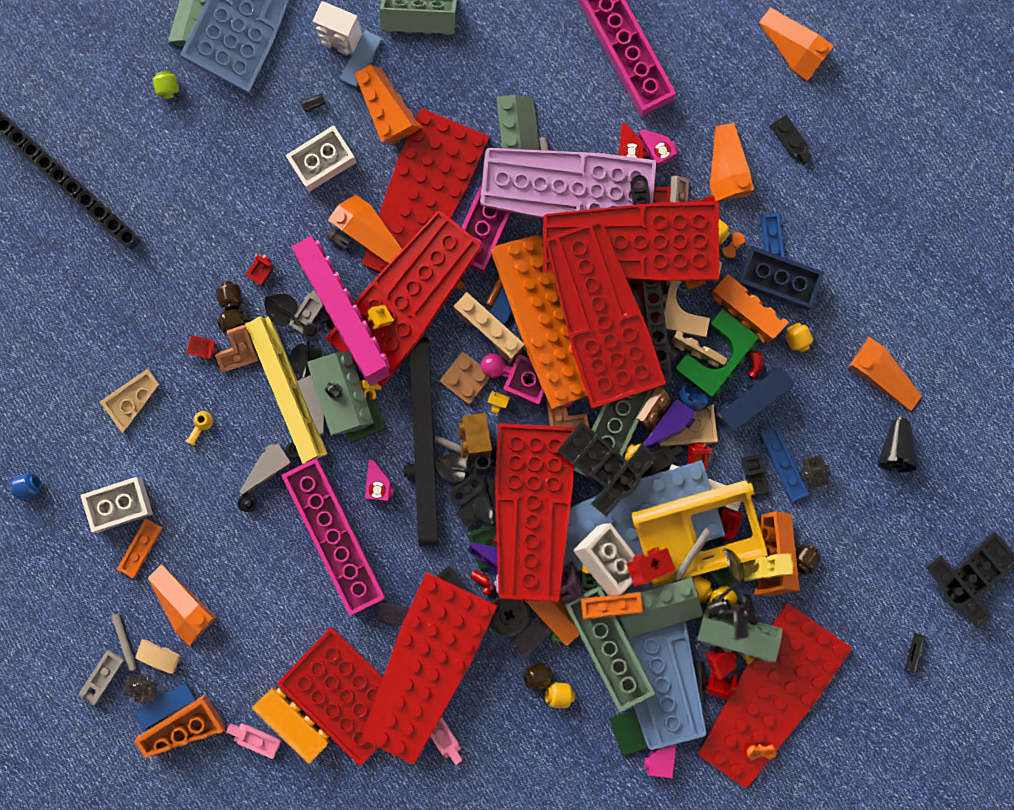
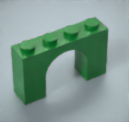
[674,309,758,399]

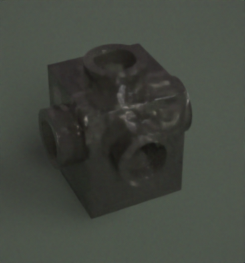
[801,455,831,489]
[123,674,158,703]

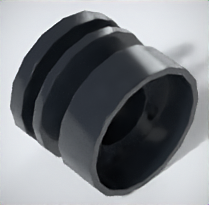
[489,598,532,637]

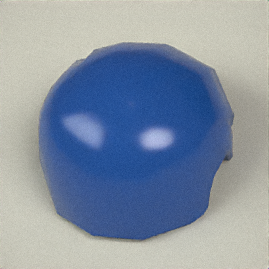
[679,385,709,412]

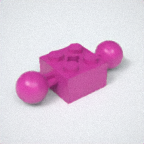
[481,353,575,408]

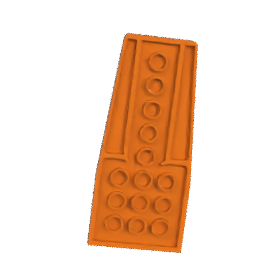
[491,235,588,409]

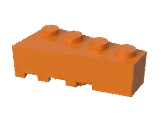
[355,65,423,144]
[711,274,789,344]
[754,511,800,597]
[134,694,226,758]

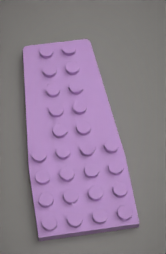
[480,148,656,219]

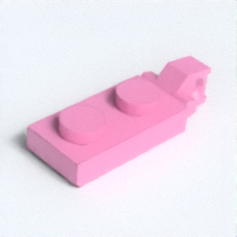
[430,717,463,765]
[226,723,282,759]

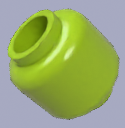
[152,71,179,100]

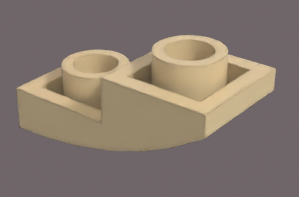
[135,640,180,674]

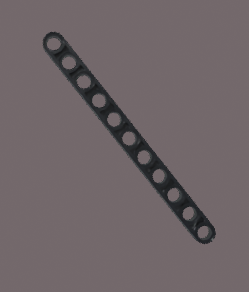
[0,111,139,249]
[630,175,672,384]
[409,337,439,547]

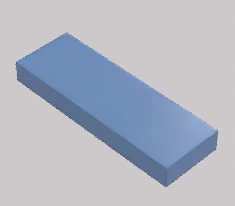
[339,30,382,89]

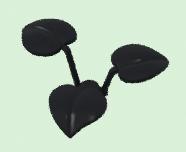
[264,294,335,378]
[435,446,497,525]
[707,548,758,640]

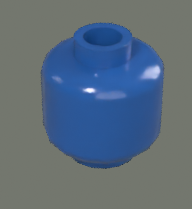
[10,473,41,501]

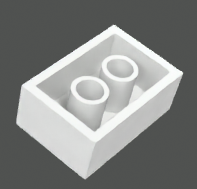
[312,1,362,55]
[286,125,357,192]
[81,477,153,533]
[573,523,635,596]

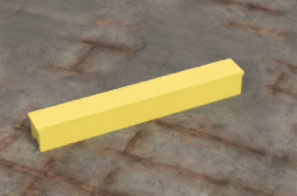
[245,316,328,464]

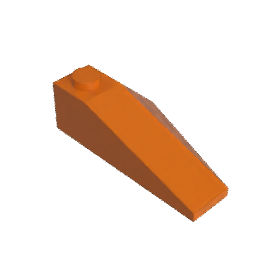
[759,8,834,82]
[710,123,754,202]
[328,195,402,263]
[847,337,922,412]
[148,564,217,646]
[526,586,580,646]

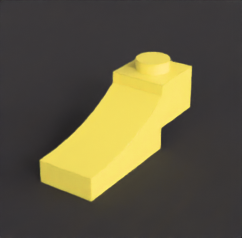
[743,554,794,581]

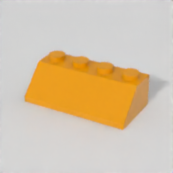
[252,687,330,763]

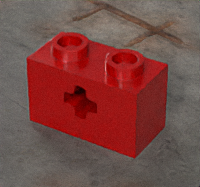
[626,547,676,586]

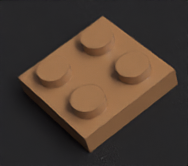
[439,351,491,405]
[637,386,673,432]

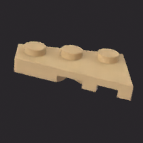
[670,330,728,368]
[100,369,160,433]
[659,405,718,448]

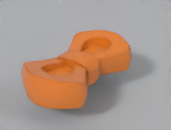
[721,233,745,259]
[747,744,777,761]

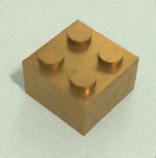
[458,413,492,464]

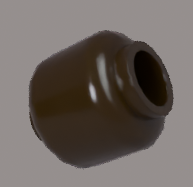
[216,281,243,311]
[217,308,247,334]
[796,545,821,575]
[523,663,554,692]

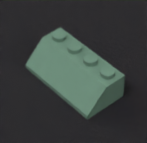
[168,0,207,47]
[379,0,457,35]
[496,95,540,150]
[307,351,374,435]
[620,577,703,638]
[697,607,783,662]

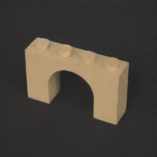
[658,261,722,338]
[454,292,524,364]

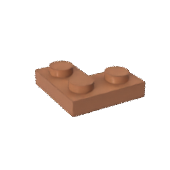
[215,325,258,373]
[546,400,589,428]

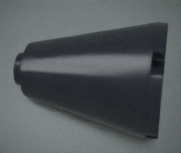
[878,417,918,473]

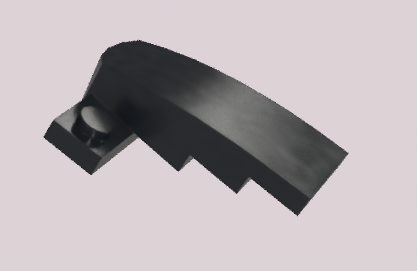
[556,421,657,517]
[925,531,1014,629]

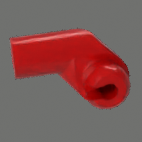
[748,350,764,380]
[471,570,495,597]

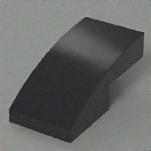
[741,454,769,498]

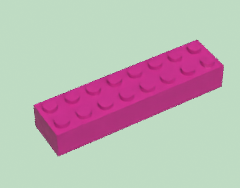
[577,0,676,117]
[291,236,391,386]
[281,458,387,616]

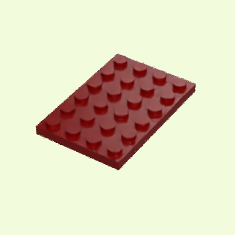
[276,626,383,766]

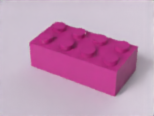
[462,186,512,275]

